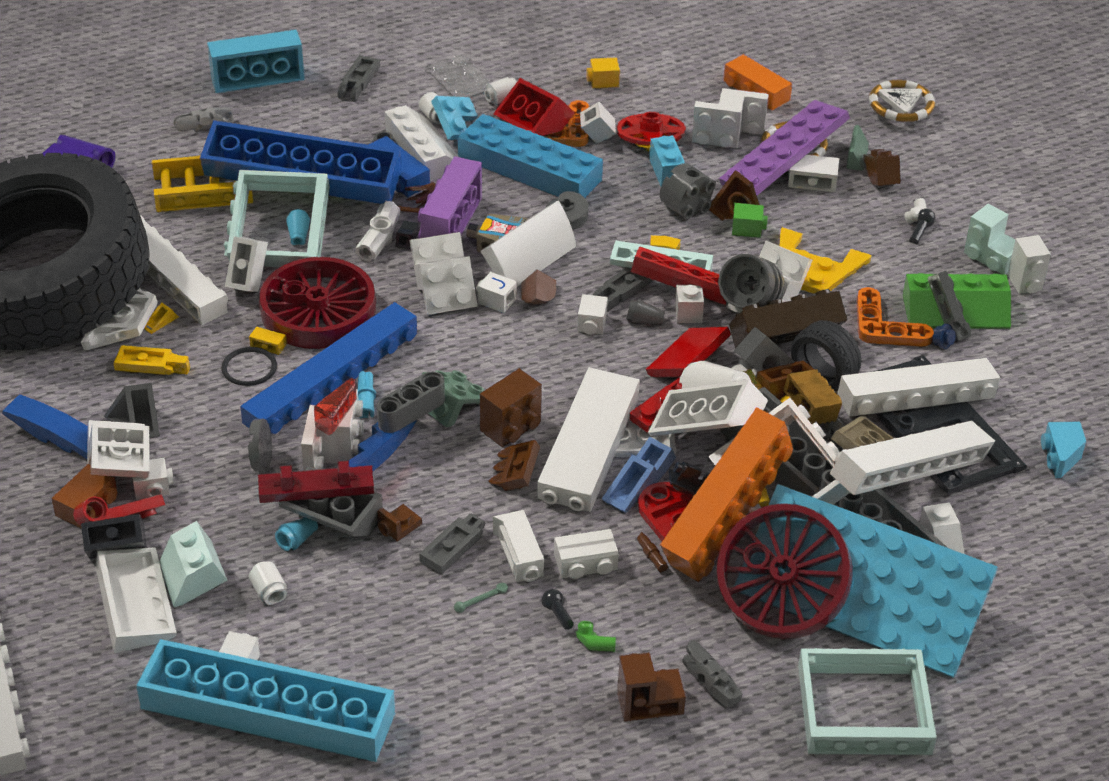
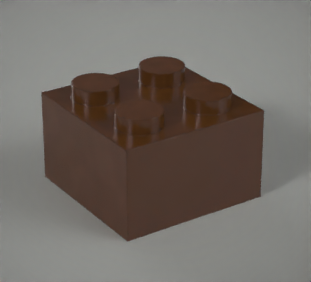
[480,368,542,447]

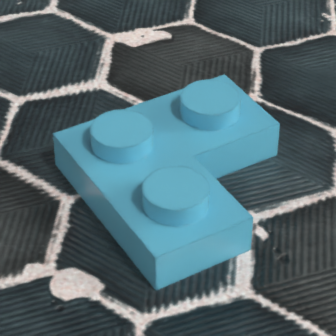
[431,96,478,140]

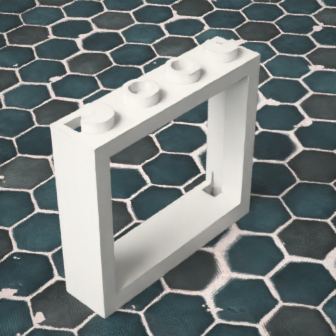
[708,398,850,526]

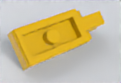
[113,345,190,375]

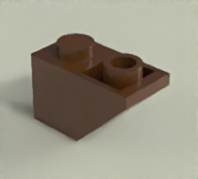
[863,149,901,186]

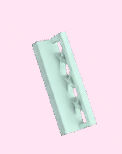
[610,241,713,271]

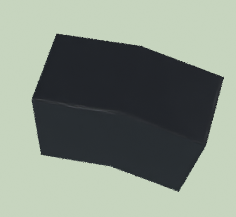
[395,220,419,249]

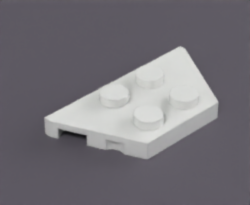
[81,288,158,350]

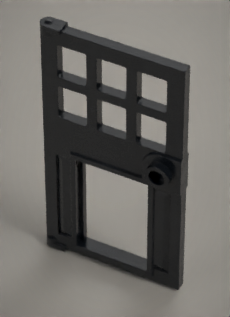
[873,355,1027,494]

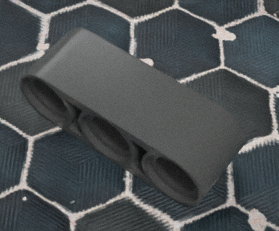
[377,371,445,433]

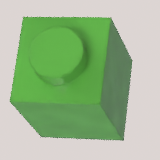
[732,203,768,238]

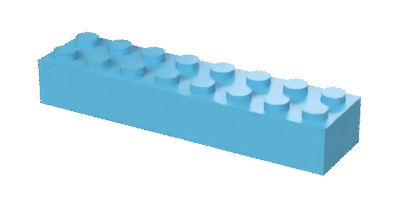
[136,639,395,762]

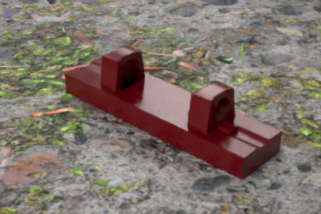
[258,461,374,503]

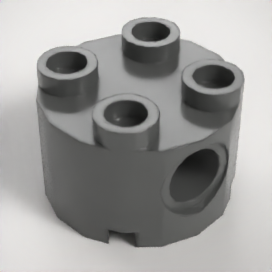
[660,163,716,220]

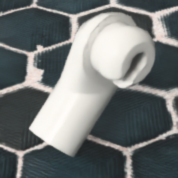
[904,198,927,224]

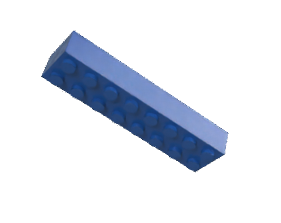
[200,120,402,204]

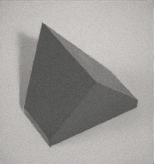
[104,383,160,438]

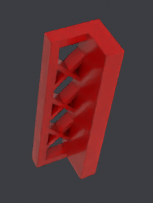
[631,246,727,305]

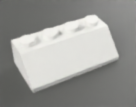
[385,105,459,181]
[648,380,768,436]

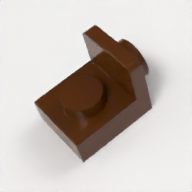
[377,504,422,542]

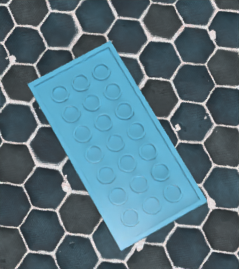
[734,484,998,678]

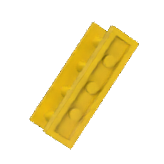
[152,156,253,212]

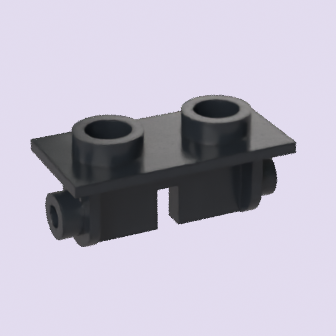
[669,461,710,495]

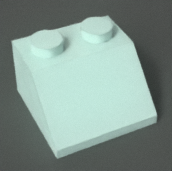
[159,521,227,607]

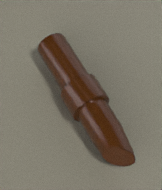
[637,532,668,573]

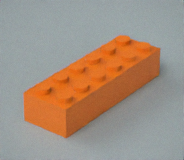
[660,407,793,582]

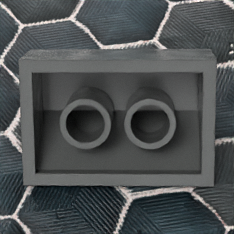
[279,466,383,536]

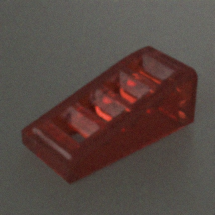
[314,377,357,436]

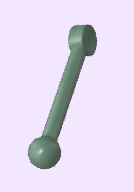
[454,583,508,613]

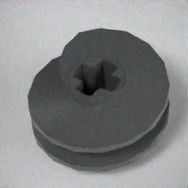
[546,191,589,230]

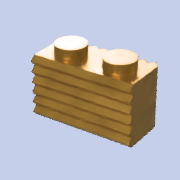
[783,369,842,424]

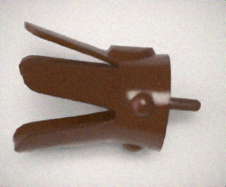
[404,182,436,208]

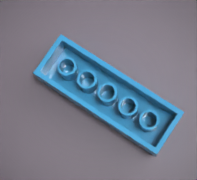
[458,114,603,198]

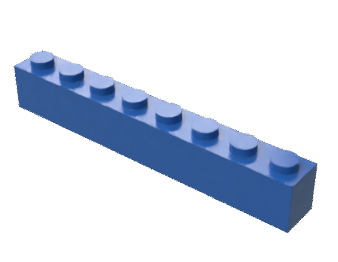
[240,302,417,434]

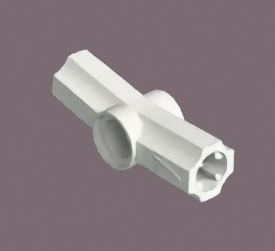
[355,201,400,262]

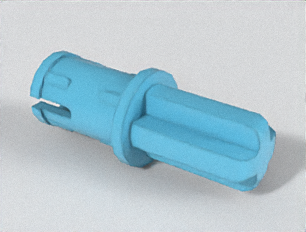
[358,371,376,418]

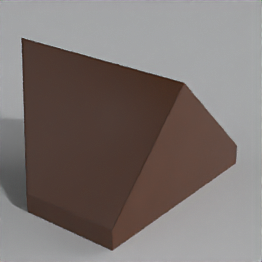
[709,170,760,221]

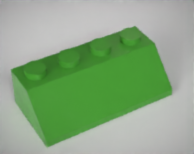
[903,273,1011,329]

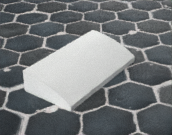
[481,201,576,287]
[95,547,176,653]

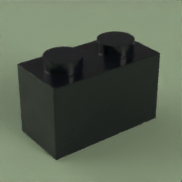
[81,514,147,558]

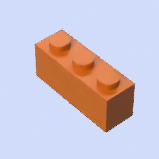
[723,54,792,110]

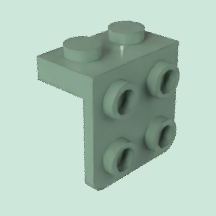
[422,370,485,427]

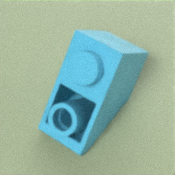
[1041,422,1086,478]

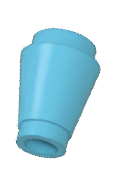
[286,209,311,245]
[275,517,318,551]

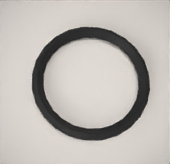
[221,347,277,386]

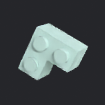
[964,204,1015,274]

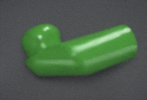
[576,621,616,652]

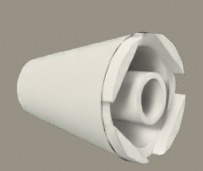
[679,361,751,389]

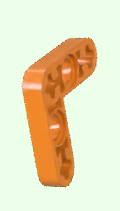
[545,100,589,147]
[857,287,934,347]

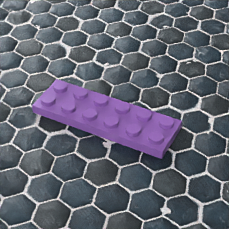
[719,100,850,195]

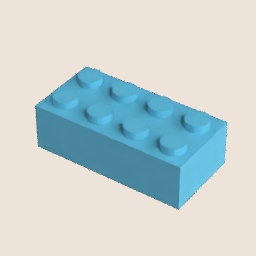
[207,29,304,93]

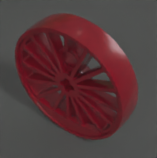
[259,257,376,349]
[717,504,853,639]

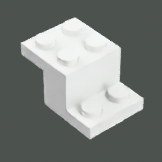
[692,88,768,148]
[410,232,478,315]
[727,241,813,313]
[301,388,364,471]
[87,420,150,478]

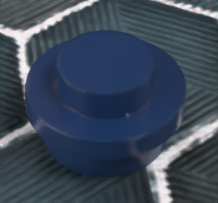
[933,324,956,350]

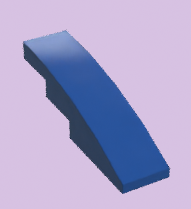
[2,394,88,460]
[348,420,417,471]

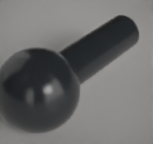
[909,208,936,244]
[541,589,574,630]

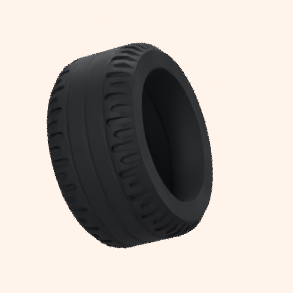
[791,320,862,392]

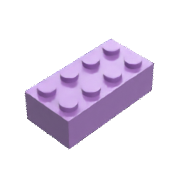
[418,156,482,239]

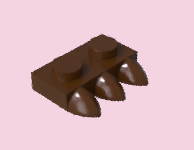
[489,440,540,491]

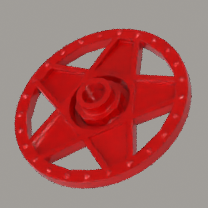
[617,112,686,146]

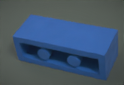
[368,136,430,198]

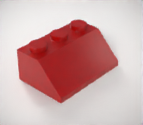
[493,78,575,136]

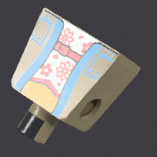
[466,214,527,253]

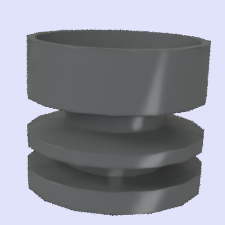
[718,254,784,308]

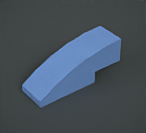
[602,437,676,513]

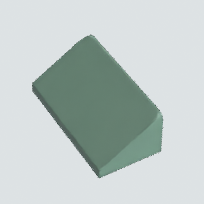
[846,125,869,171]

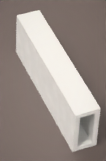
[537,367,640,512]

